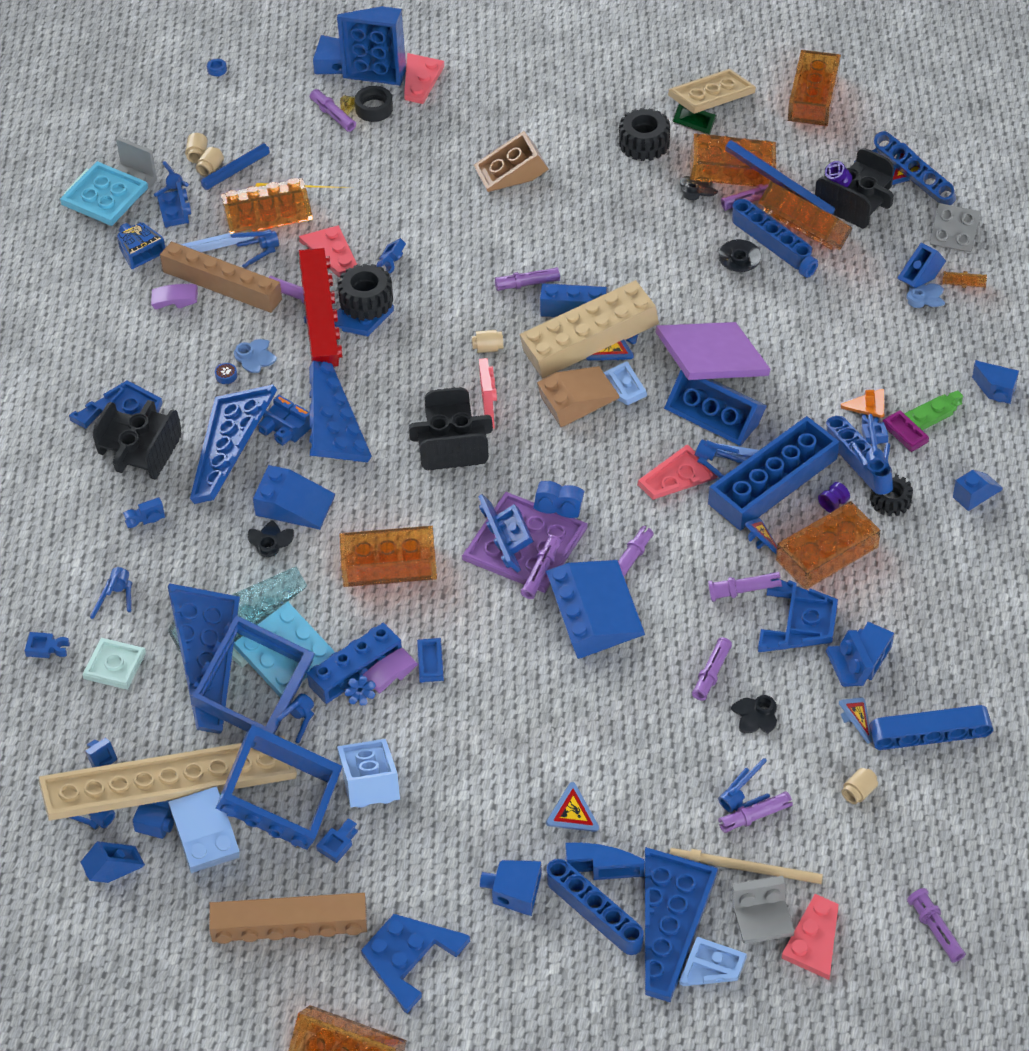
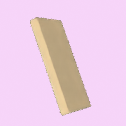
[668,69,756,114]

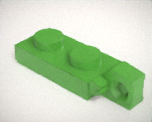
[904,390,963,430]

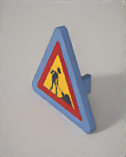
[839,697,872,744]
[546,782,599,832]

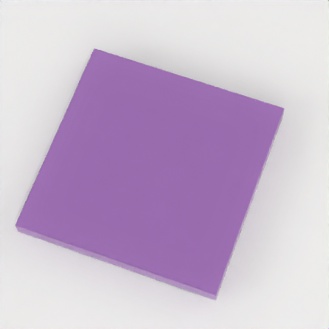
[655,322,771,380]
[462,492,587,593]

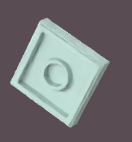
[82,638,146,690]

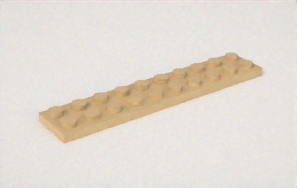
[39,736,297,821]

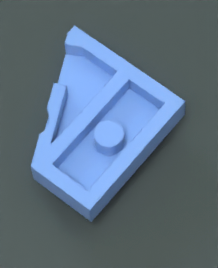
[604,361,647,405]
[679,937,747,986]

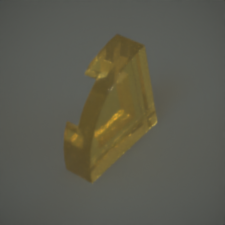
[340,95,355,115]

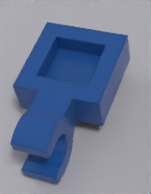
[377,238,406,274]
[316,818,358,863]

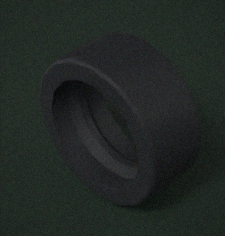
[355,85,393,122]

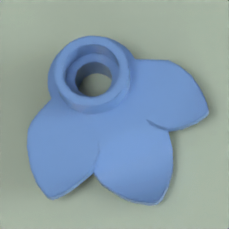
[907,283,945,308]
[234,339,277,373]

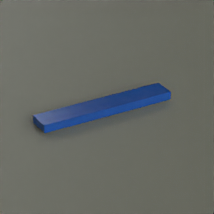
[725,140,835,219]

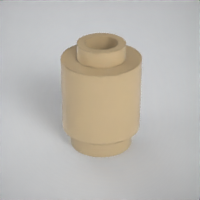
[185,133,208,163]
[196,147,224,177]
[472,330,504,353]
[841,768,878,804]

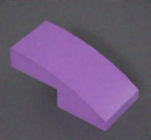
[151,284,198,309]
[363,647,418,694]

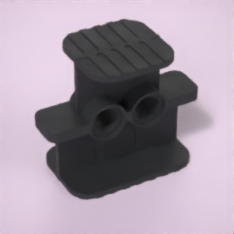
[815,148,894,229]
[409,387,493,470]
[93,400,182,480]

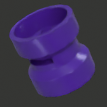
[825,161,852,187]
[818,482,850,513]

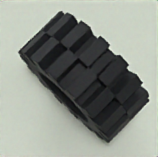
[870,474,913,517]

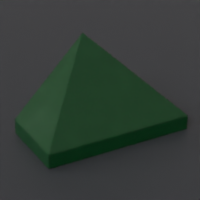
[673,103,717,134]

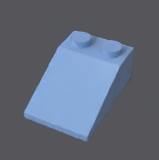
[337,739,400,808]
[168,786,240,873]

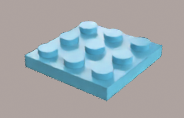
[60,161,148,226]
[233,602,335,698]

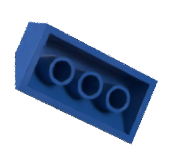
[664,370,767,446]

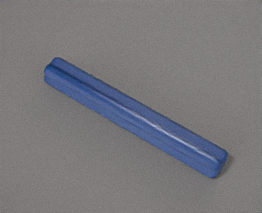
[200,143,270,190]

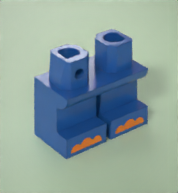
[258,394,311,446]

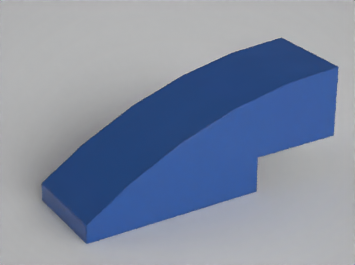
[565,842,645,880]

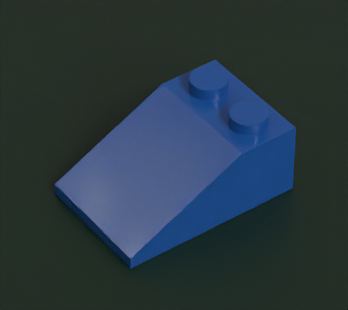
[253,465,335,530]

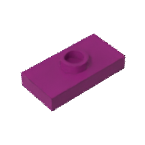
[882,410,929,452]

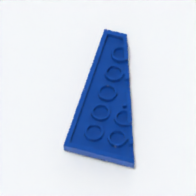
[309,361,372,462]
[168,583,240,734]
[645,847,718,1002]

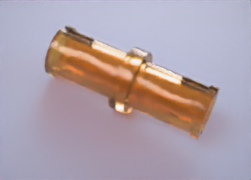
[942,271,987,288]

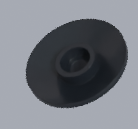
[718,239,761,272]

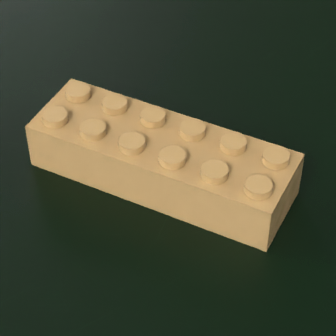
[520,280,659,379]

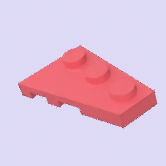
[404,53,444,104]
[299,225,357,277]
[479,358,497,429]
[637,444,718,500]
[781,894,839,980]

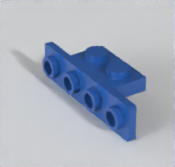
[478,494,534,573]

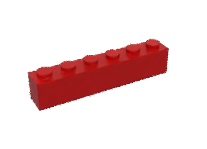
[299,248,343,367]

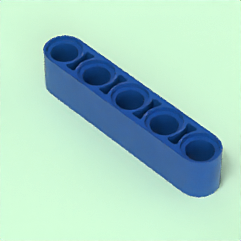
[874,131,956,205]
[732,199,812,270]
[826,416,893,495]
[869,705,993,750]
[547,859,644,955]

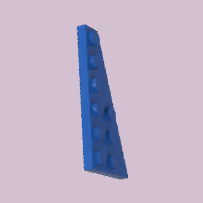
[190,384,277,504]

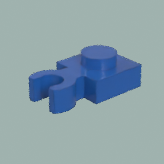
[861,415,889,444]
[123,497,165,528]
[24,632,70,658]

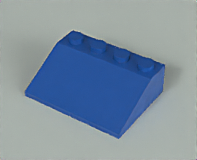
[337,6,406,86]
[546,560,645,659]

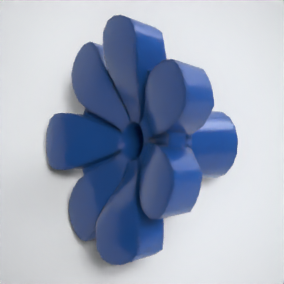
[345,675,376,706]

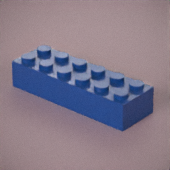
[708,416,840,531]

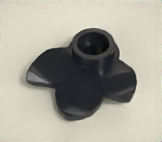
[680,175,718,200]
[247,520,294,557]
[731,695,777,734]

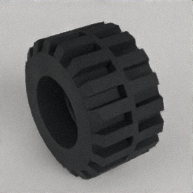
[619,108,670,161]
[338,264,393,321]

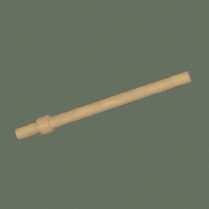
[670,848,823,884]

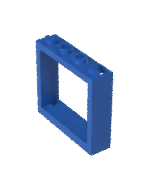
[189,615,315,735]
[215,724,343,850]

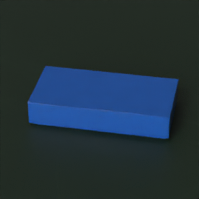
[417,638,444,683]

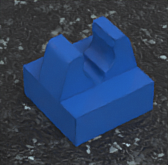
[85,737,118,768]

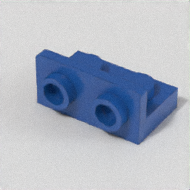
[157,182,192,228]
[826,630,874,687]

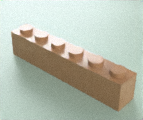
[160,241,282,313]
[209,892,367,944]

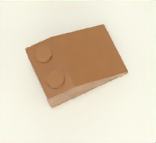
[474,131,549,192]
[537,366,620,427]

